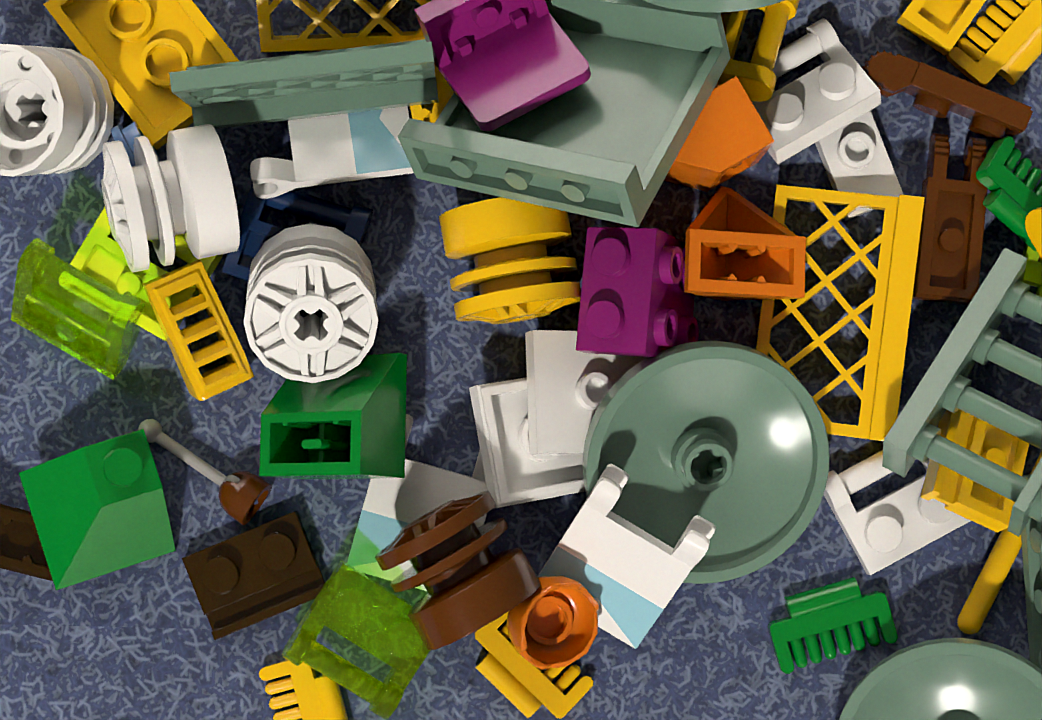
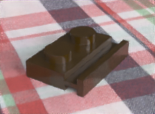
[182,511,330,640]

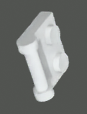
[751,18,881,164]
[823,450,971,575]

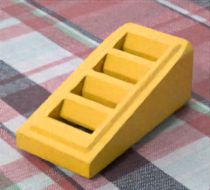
[142,259,254,401]

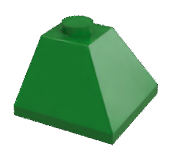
[19,429,176,591]

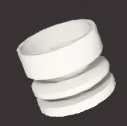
[0,44,114,177]
[101,124,240,272]
[244,223,379,383]

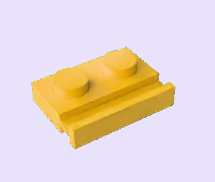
[920,409,1029,532]

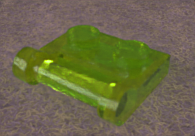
[10,238,145,380]
[281,560,430,720]

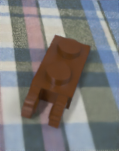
[861,50,1033,141]
[912,133,988,305]

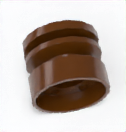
[375,490,541,650]

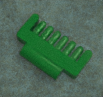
[976,136,1042,251]
[768,577,898,674]

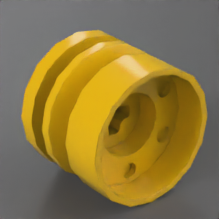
[439,197,581,324]

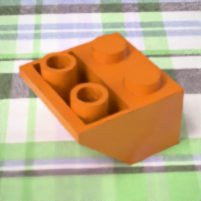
[664,76,775,192]

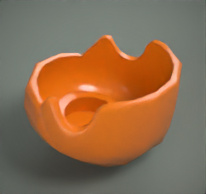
[506,576,599,670]

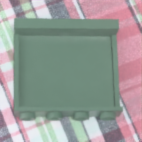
[397,0,731,227]

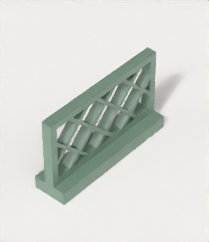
[169,39,439,129]

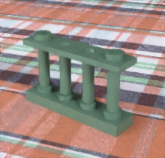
[882,248,1042,537]

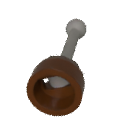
[138,419,272,525]

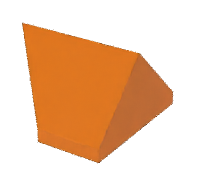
[684,186,806,301]

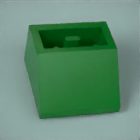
[259,353,407,479]

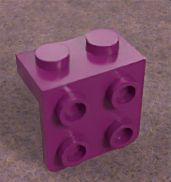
[414,0,591,131]
[576,227,699,358]

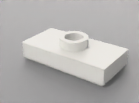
[815,110,904,221]

